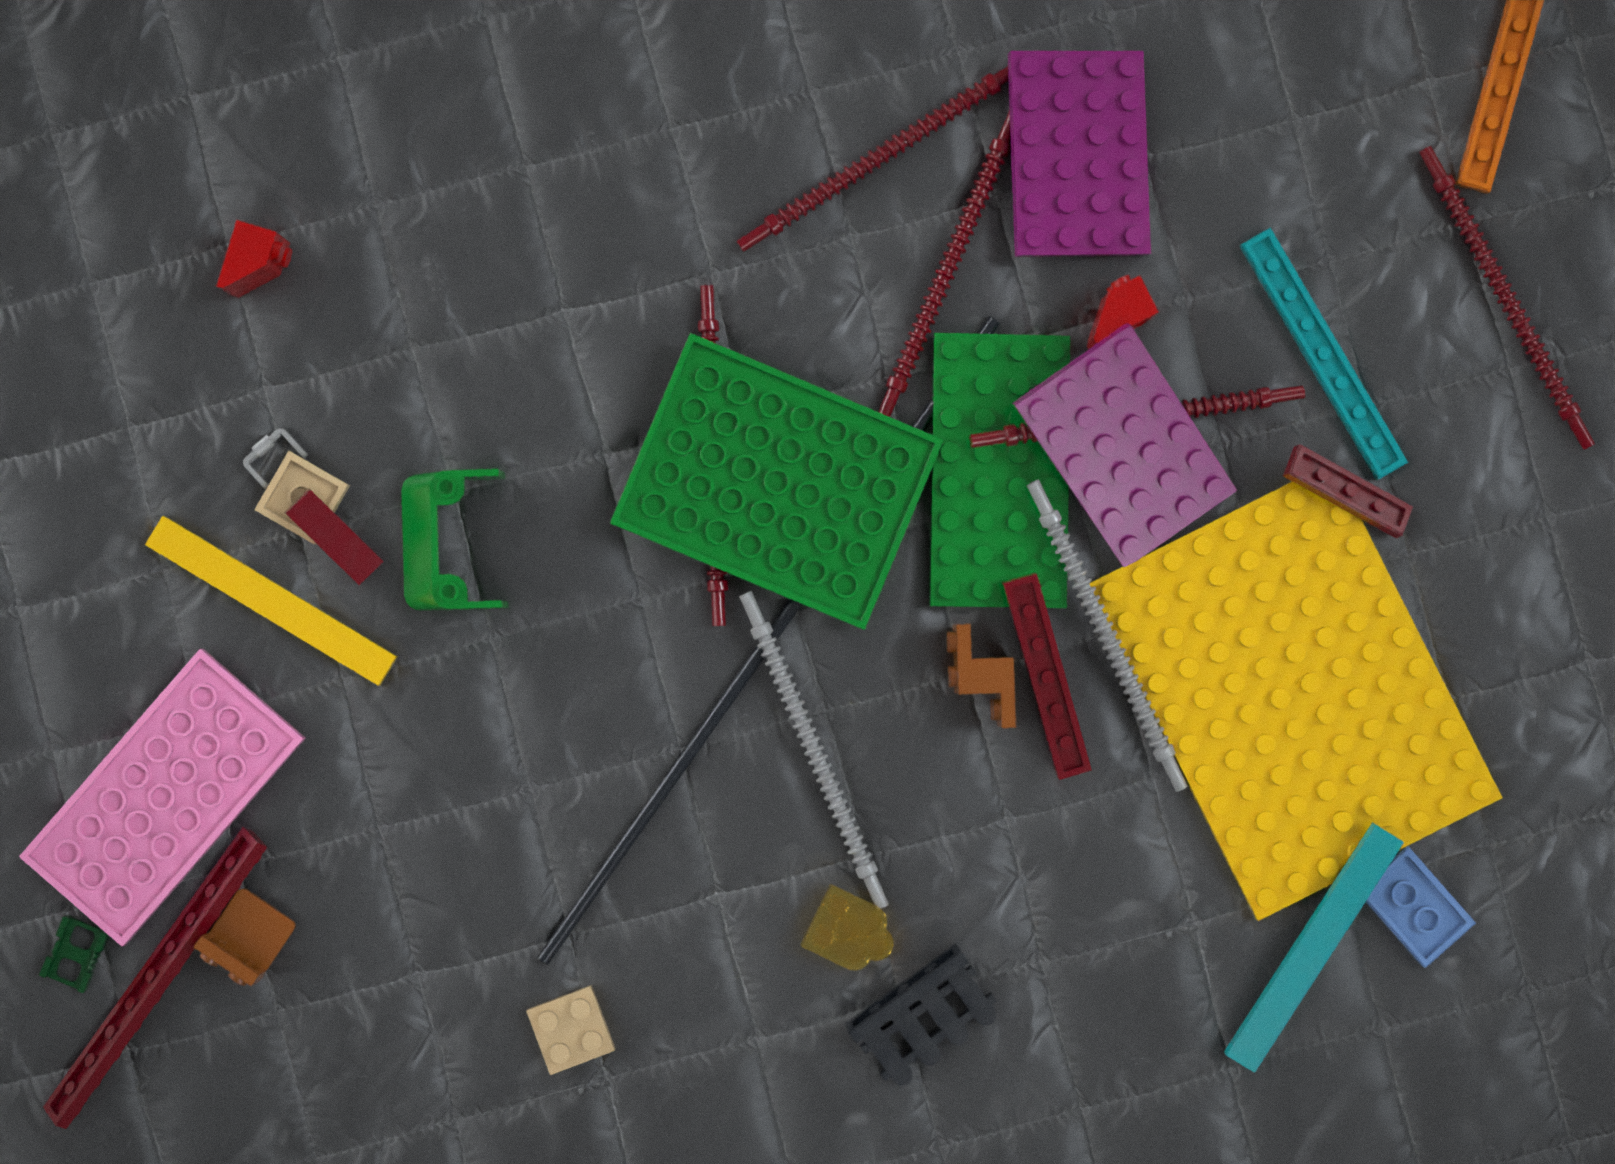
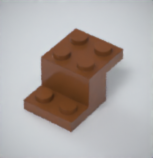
[947,624,1016,728]

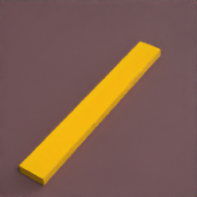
[145,516,398,686]

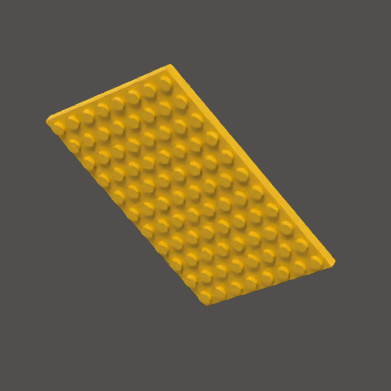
[1089,482,1503,921]

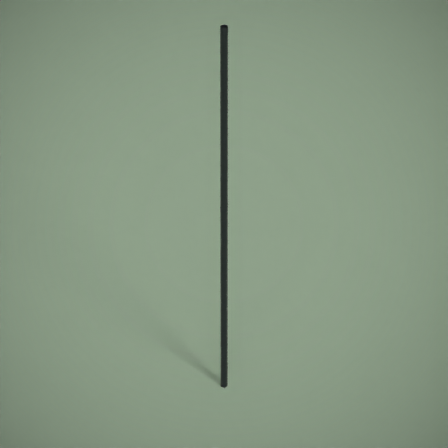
[537,316,1000,965]

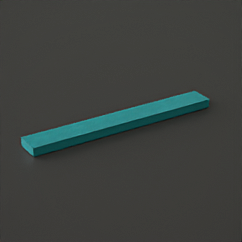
[1239,227,1408,480]
[1224,822,1404,1073]

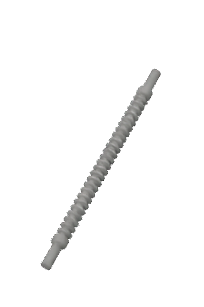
[1027,479,1188,792]
[739,591,889,910]

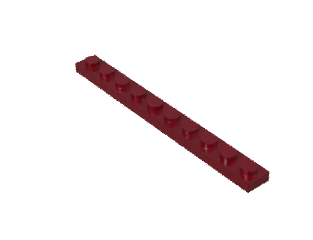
[43,827,267,1129]

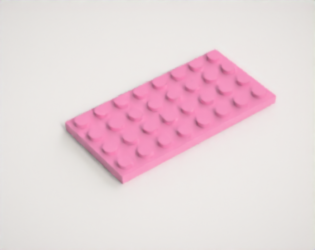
[19,649,306,947]

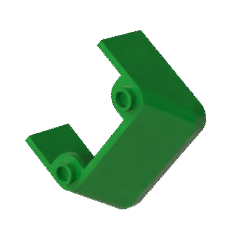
[401,469,509,611]

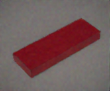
[285,488,384,585]

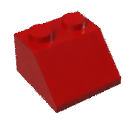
[216,220,292,298]
[1086,274,1159,350]

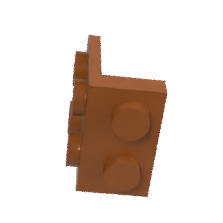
[194,888,296,986]

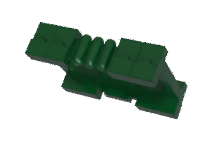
[39,915,109,993]

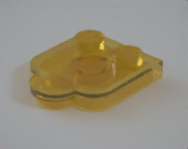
[800,883,894,970]

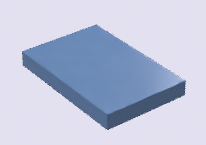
[1365,846,1476,968]

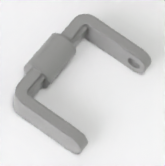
[243,428,308,490]

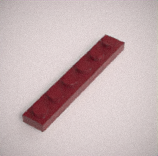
[1002,573,1092,780]

